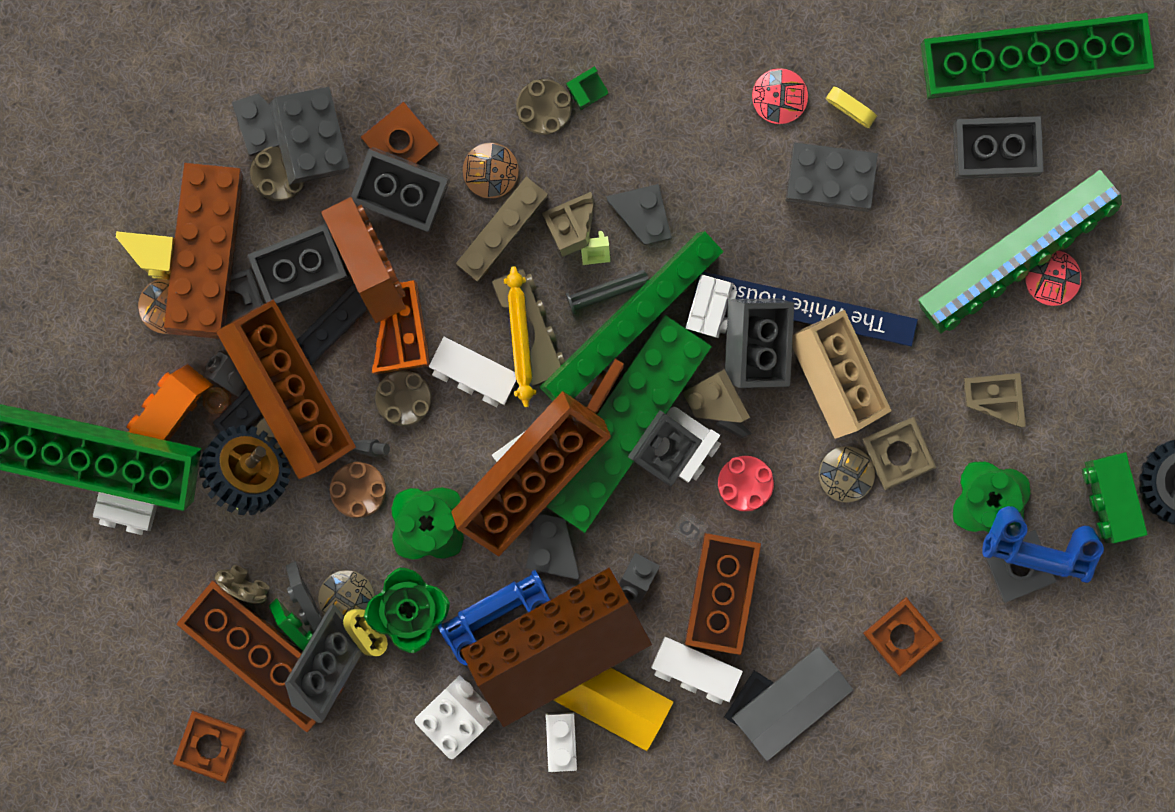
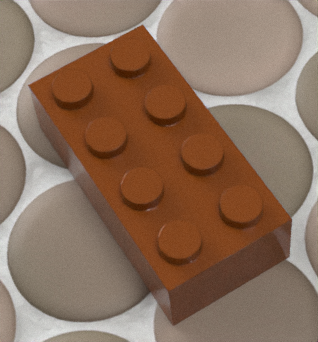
[321,197,406,323]
[684,533,761,655]

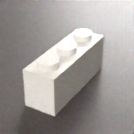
[429,337,517,408]
[651,636,743,704]

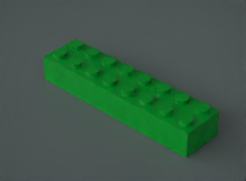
[921,13,1154,99]
[546,315,712,533]
[0,404,201,511]

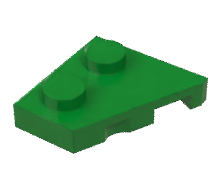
[269,598,314,651]

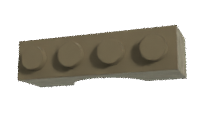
[456,177,548,284]
[492,269,565,387]

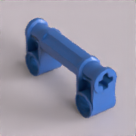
[982,506,1104,583]
[438,570,550,665]

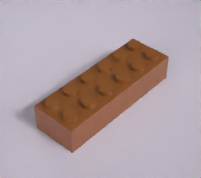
[164,163,243,339]
[216,299,356,479]
[451,391,611,557]
[176,580,346,732]

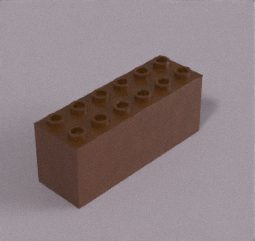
[461,567,652,728]

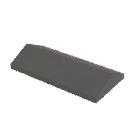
[285,605,362,723]
[731,647,853,761]

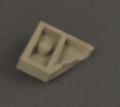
[542,192,595,257]
[963,373,1026,428]

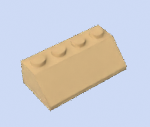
[792,310,891,439]

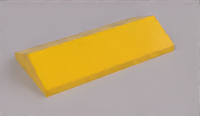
[554,668,673,751]

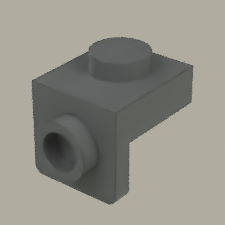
[204,351,246,397]
[619,553,660,603]

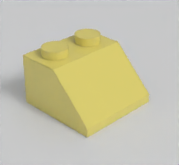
[116,232,175,280]

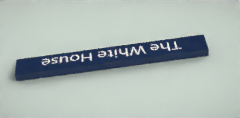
[693,272,918,347]

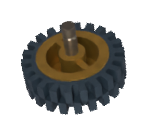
[199,425,290,515]

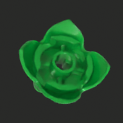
[953,462,1030,533]
[391,487,464,560]
[364,567,450,653]

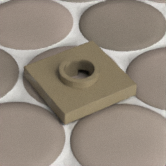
[862,417,936,490]

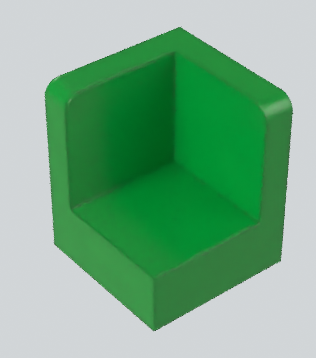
[566,66,608,110]

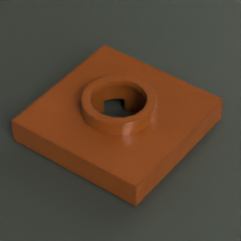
[361,102,439,164]
[586,359,624,414]
[863,597,943,676]
[173,710,246,783]

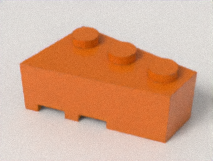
[372,280,430,375]
[126,364,213,441]

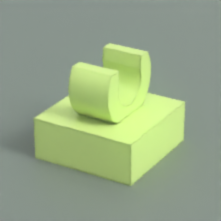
[581,231,610,265]

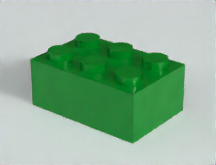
[1082,452,1148,543]

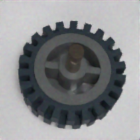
[1139,440,1175,525]

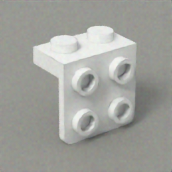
[655,407,721,483]
[415,675,497,759]

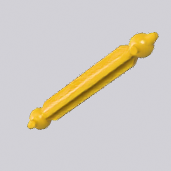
[504,266,536,407]

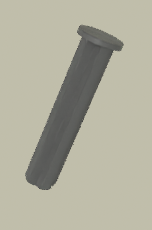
[565,270,649,314]

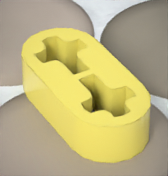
[826,87,877,128]
[343,609,388,656]

